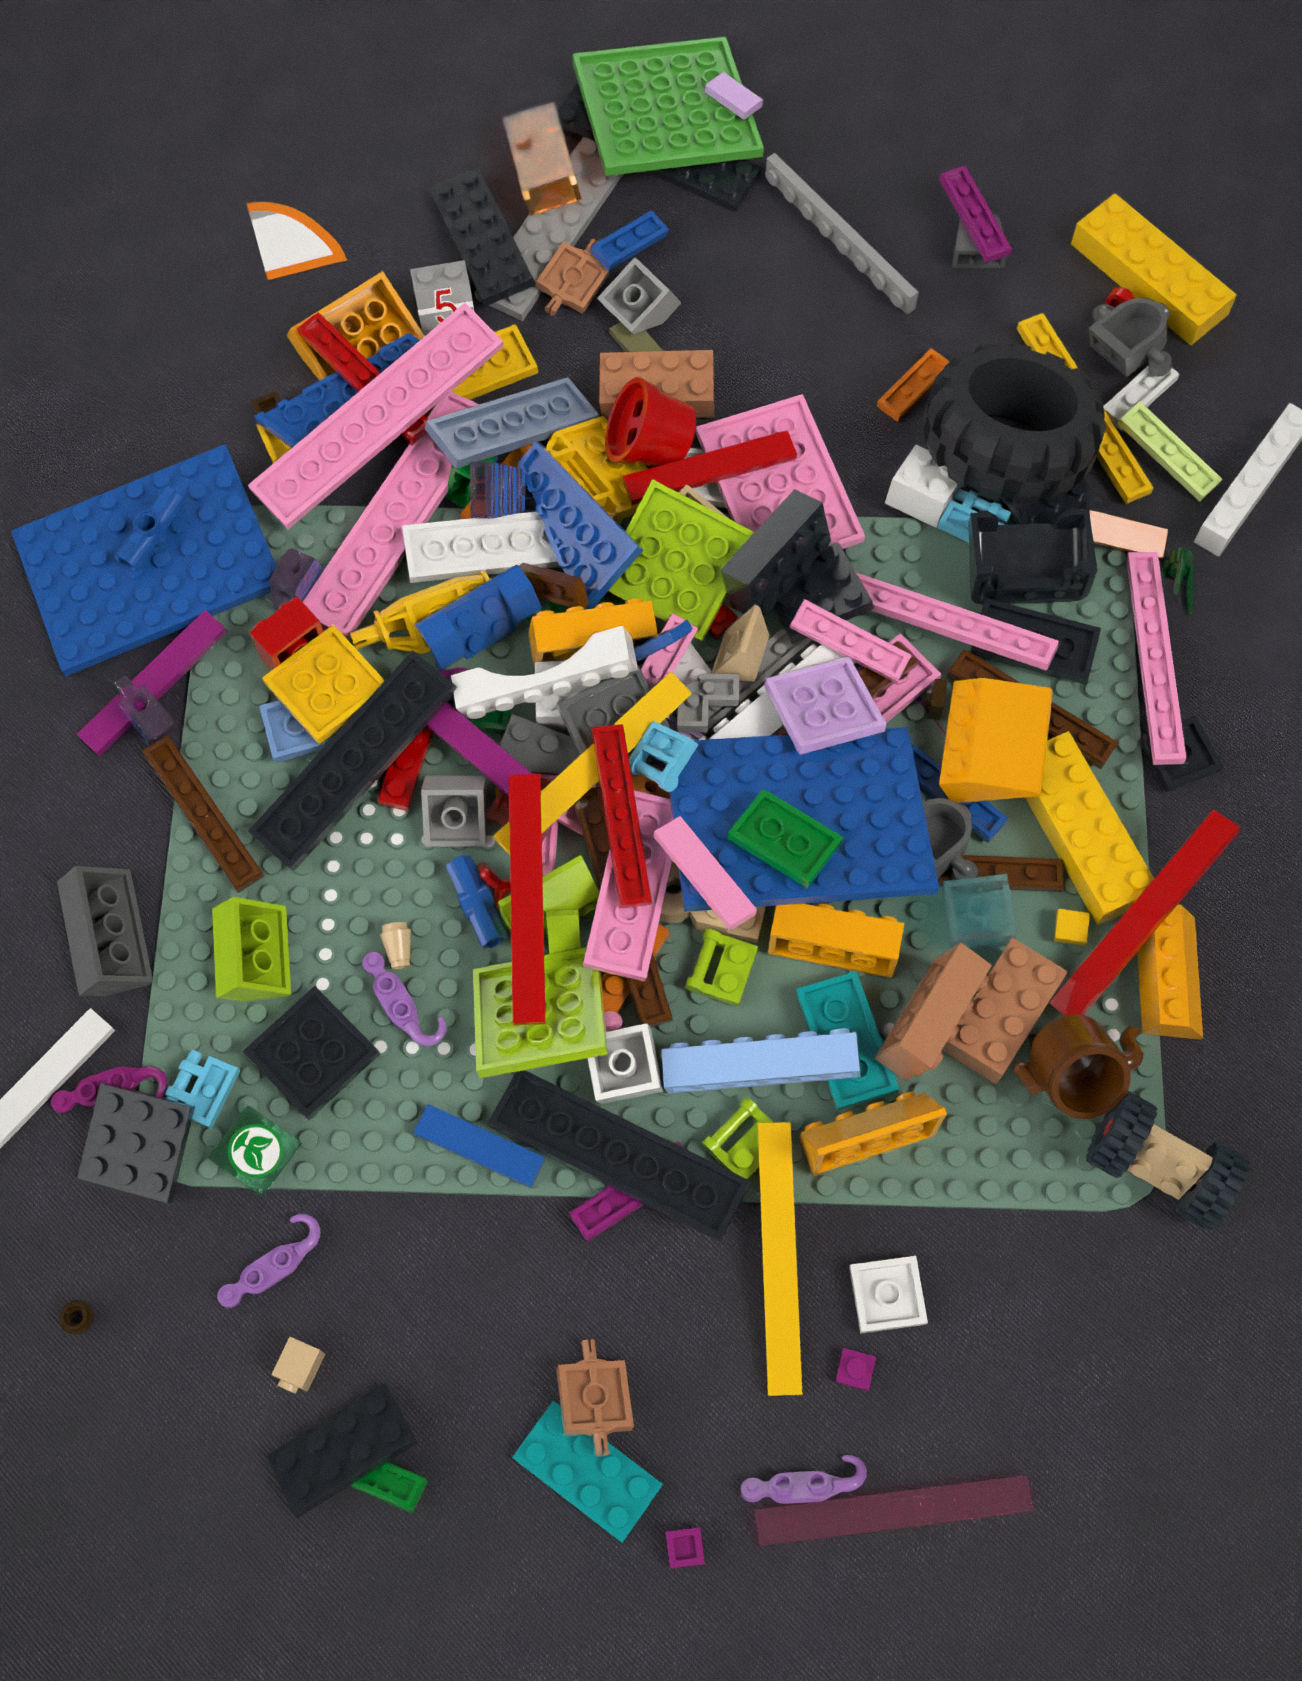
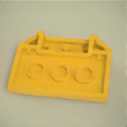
[546,416,648,525]

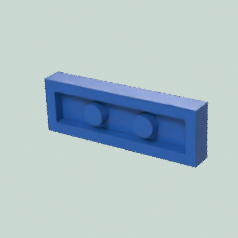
[590,210,669,271]

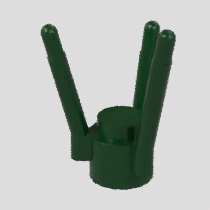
[1160,548,1195,615]

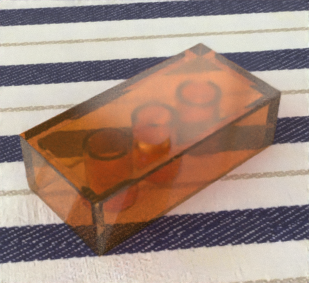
[503,102,582,216]

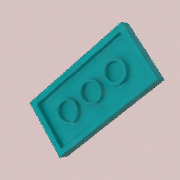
[795,971,899,1111]
[512,1401,663,1543]

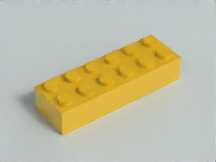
[1071,193,1237,346]
[1025,731,1154,926]

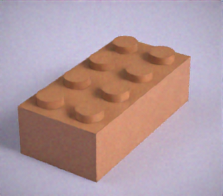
[599,350,714,420]
[942,938,1068,1085]
[874,942,992,1081]

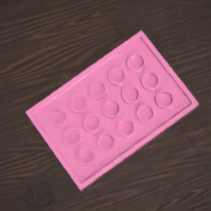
[696,394,865,549]

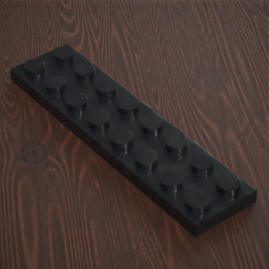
[550,84,761,212]
[248,650,457,871]
[487,1070,750,1243]

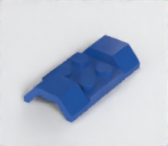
[415,564,542,671]

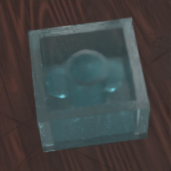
[942,874,1017,950]

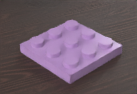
[764,657,886,755]

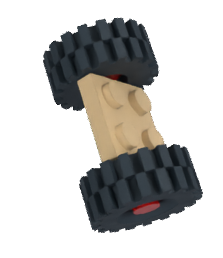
[1086,1090,1250,1231]

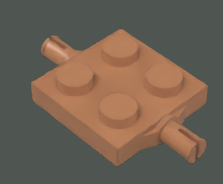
[535,239,610,316]
[557,1339,634,1457]

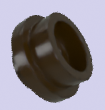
[59,1300,94,1335]

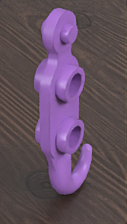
[362,952,446,1046]
[217,1214,320,1308]
[740,1455,867,1504]

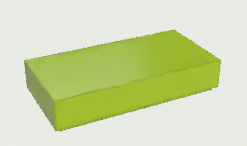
[546,909,581,954]

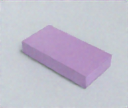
[705,72,763,120]

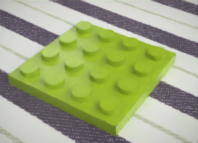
[608,479,755,641]
[473,947,608,1078]

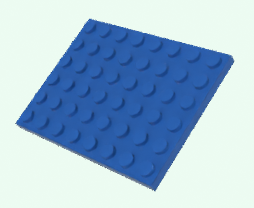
[11,444,285,677]
[666,727,939,912]

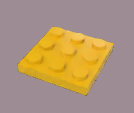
[262,624,385,745]

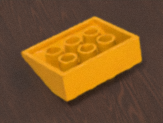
[287,271,425,381]
[939,678,1053,803]
[799,1092,947,1176]

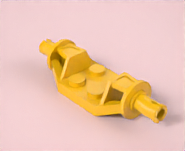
[349,570,491,654]

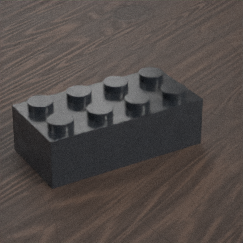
[720,489,831,617]

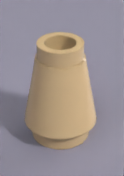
[380,922,411,970]

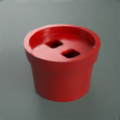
[605,377,696,467]

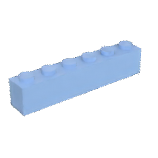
[662,1029,861,1094]

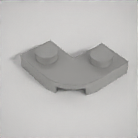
[677,674,739,732]

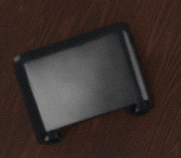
[968,508,1098,604]

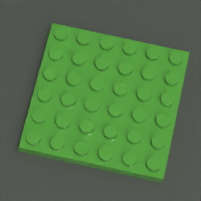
[572,37,764,176]

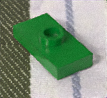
[350,1462,428,1514]

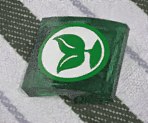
[207,1105,302,1197]

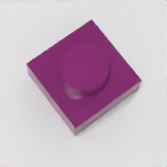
[835,1348,876,1392]
[666,1527,705,1569]

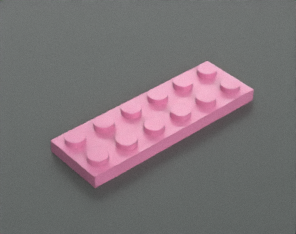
[582,790,673,982]

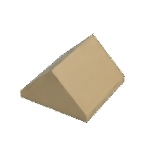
[711,605,769,681]

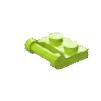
[685,929,758,1007]
[701,1097,774,1180]

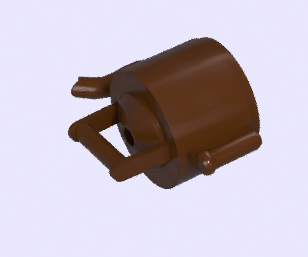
[1013,1015,1144,1119]

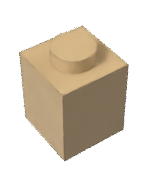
[271,1337,325,1394]

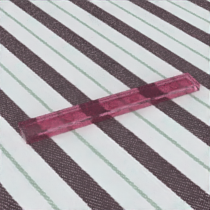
[754,1475,1034,1547]

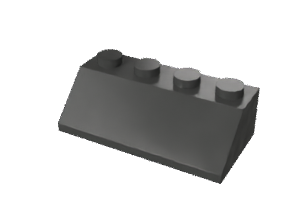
[57,866,153,996]

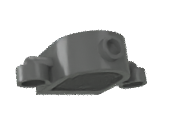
[1088,298,1172,377]
[923,798,978,887]

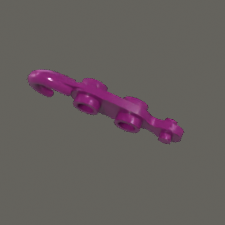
[51,1066,168,1113]

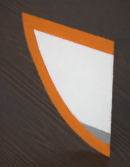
[247,202,347,280]

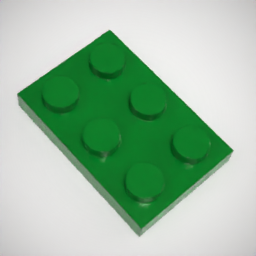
[727,788,844,889]

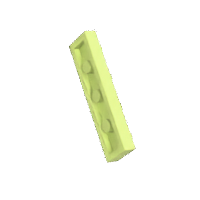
[1117,401,1222,502]

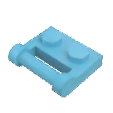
[629,721,698,792]

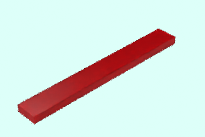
[509,774,546,1025]
[1049,809,1241,1016]

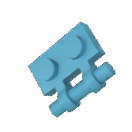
[937,488,1011,543]
[165,1050,240,1129]

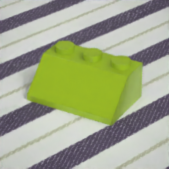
[498,855,599,943]
[212,896,291,1002]

